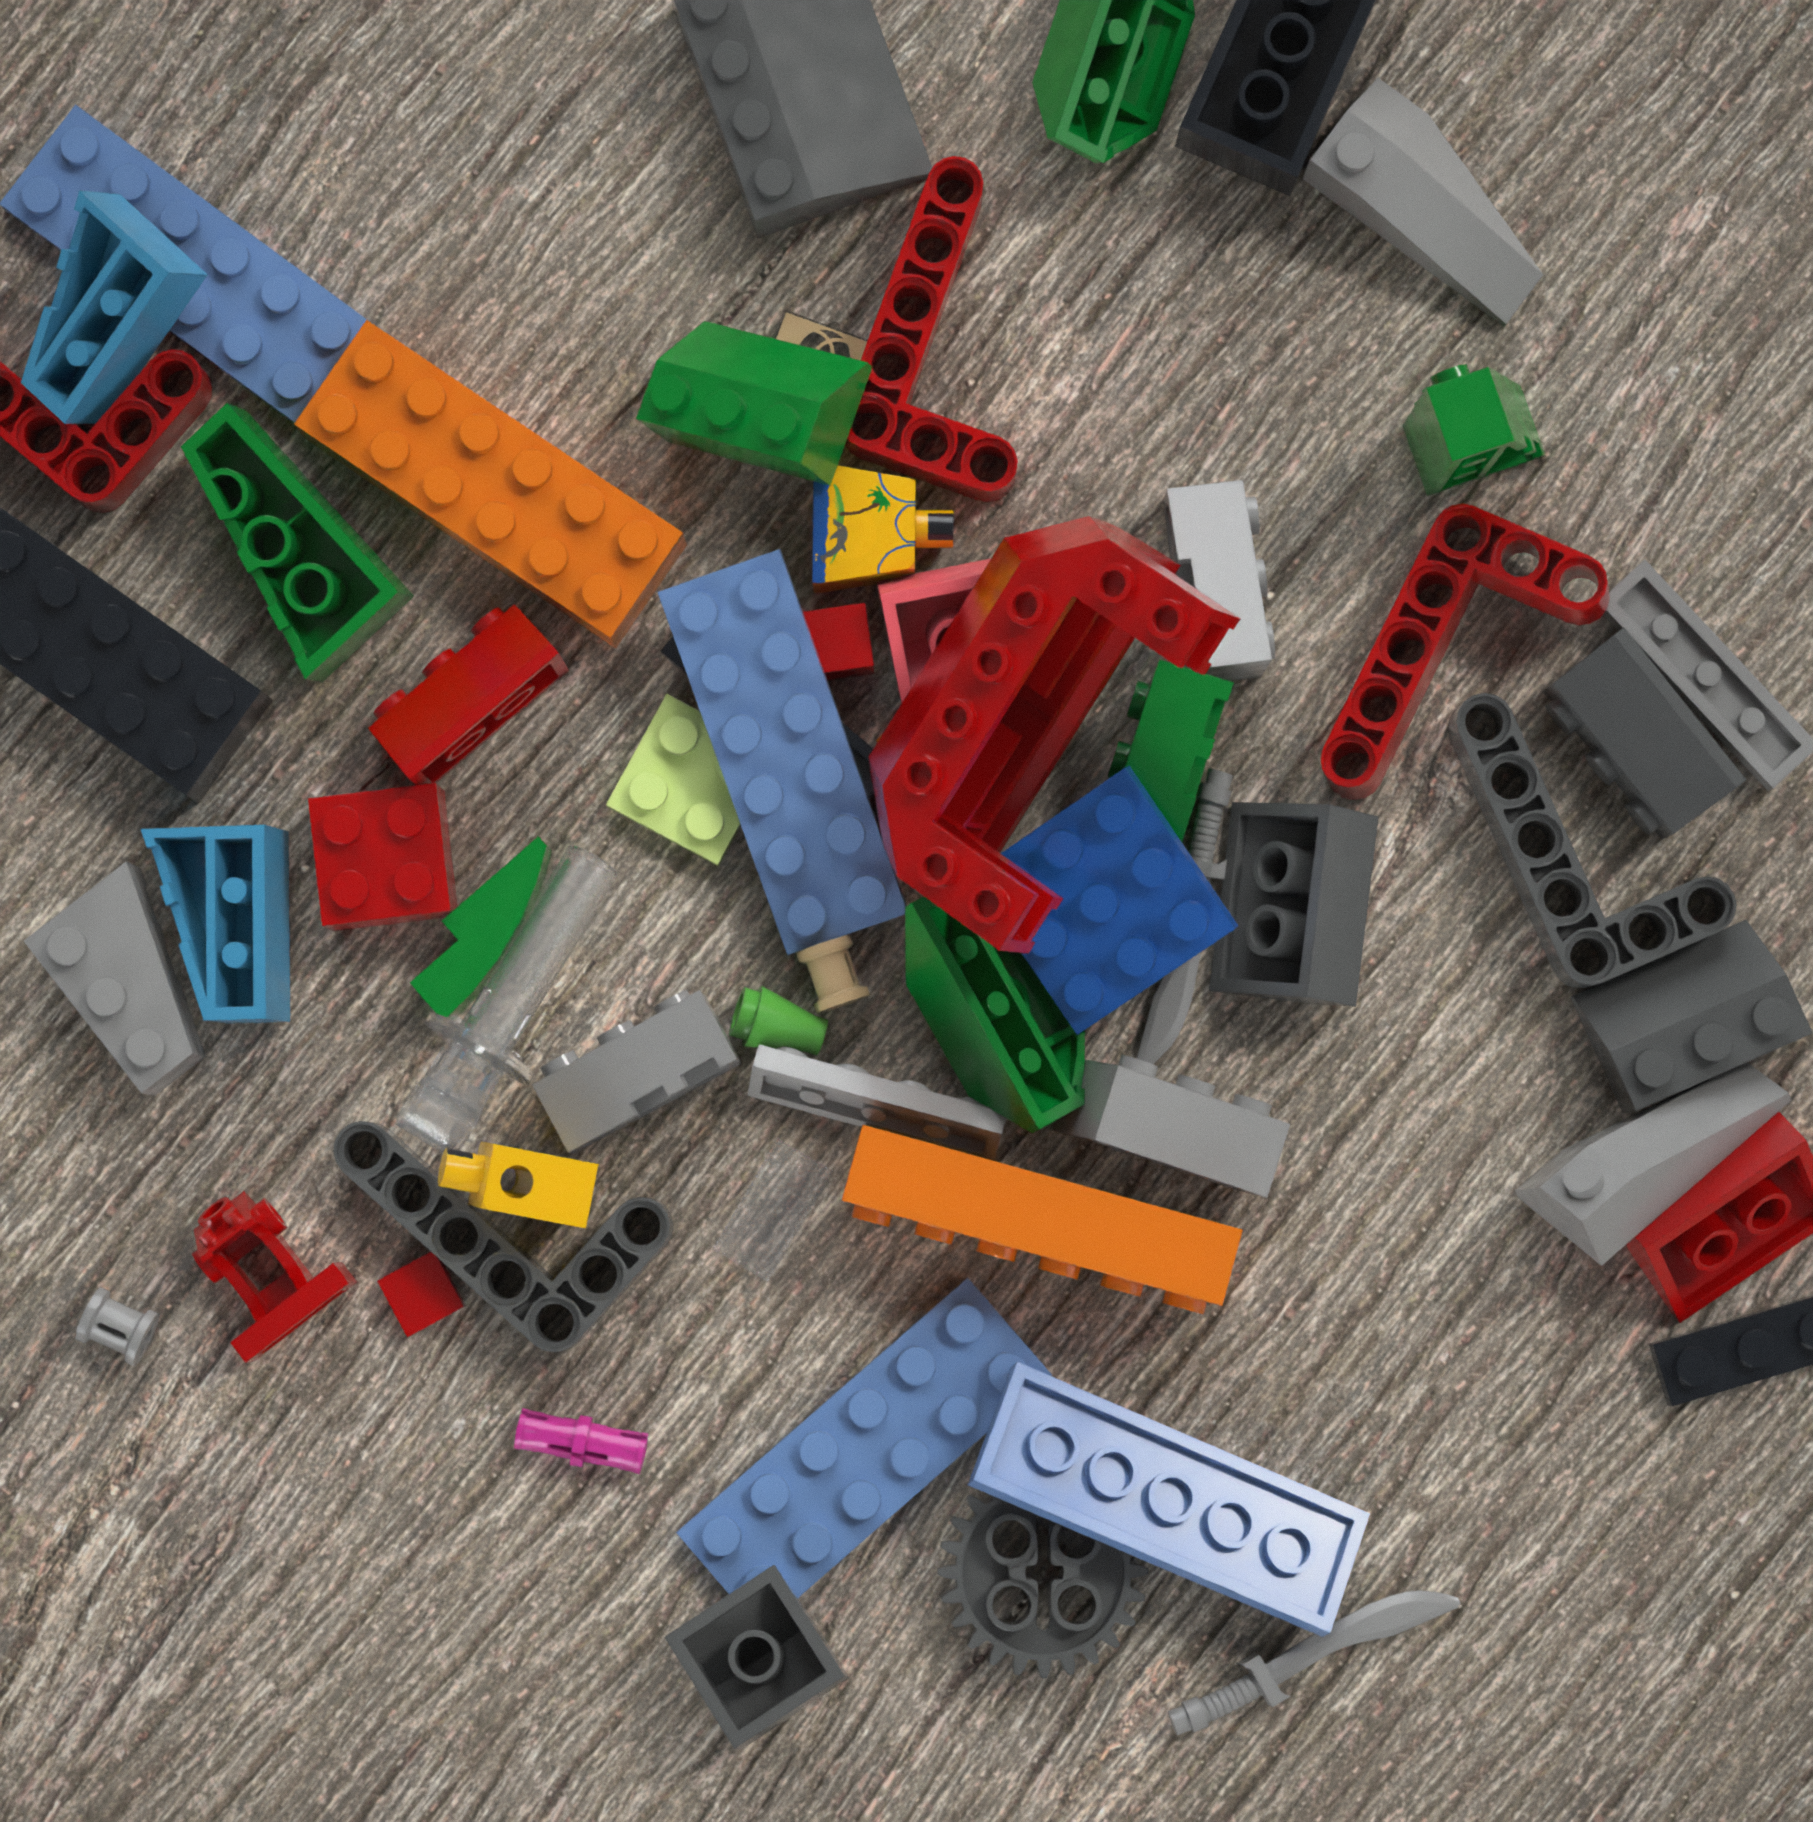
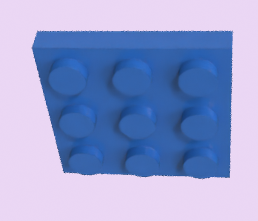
[1000,766,1238,1035]

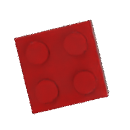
[308,783,458,931]

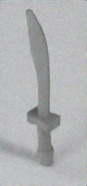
[1136,768,1233,1064]
[1168,1590,1460,1736]

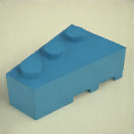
[21,190,208,424]
[141,825,290,1024]

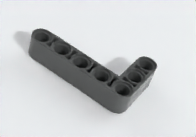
[1448,693,1737,989]
[333,1121,674,1352]

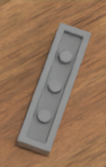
[1603,560,1813,791]
[747,1044,1006,1161]

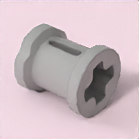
[75,1287,160,1366]

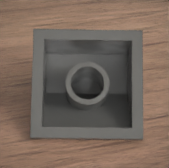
[664,1565,850,1750]

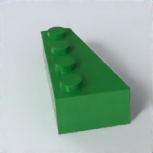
[181,403,414,682]

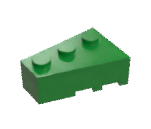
[1402,364,1546,496]
[1107,659,1234,842]

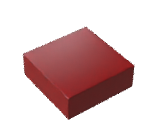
[377,1252,466,1337]

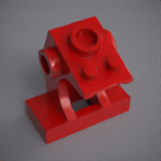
[192,1191,357,1363]

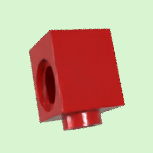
[803,603,875,681]

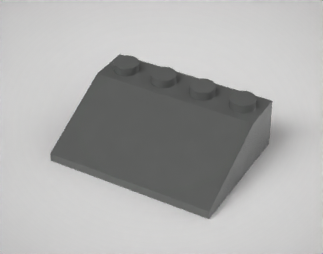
[671,0,932,239]

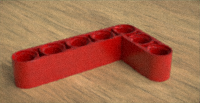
[845,156,1018,502]
[0,349,213,513]
[1320,503,1610,800]

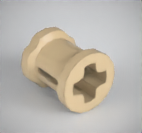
[796,935,870,1014]

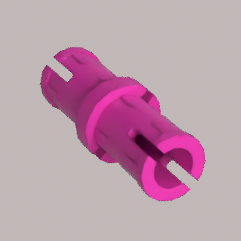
[514,1408,649,1474]

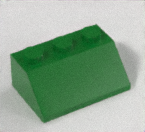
[636,321,873,486]

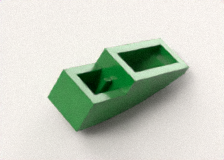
[410,836,552,1024]

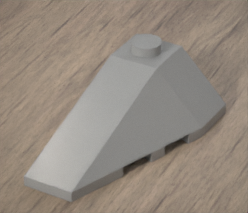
[1303,78,1543,327]
[1515,1062,1792,1266]

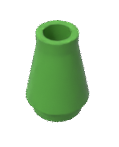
[729,985,828,1056]

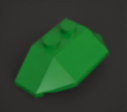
[1032,0,1195,164]
[905,897,1085,1133]

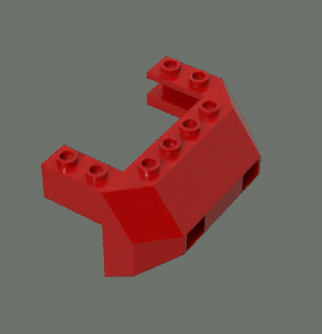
[868,516,1241,954]

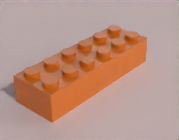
[294,320,687,648]
[842,1125,1243,1314]

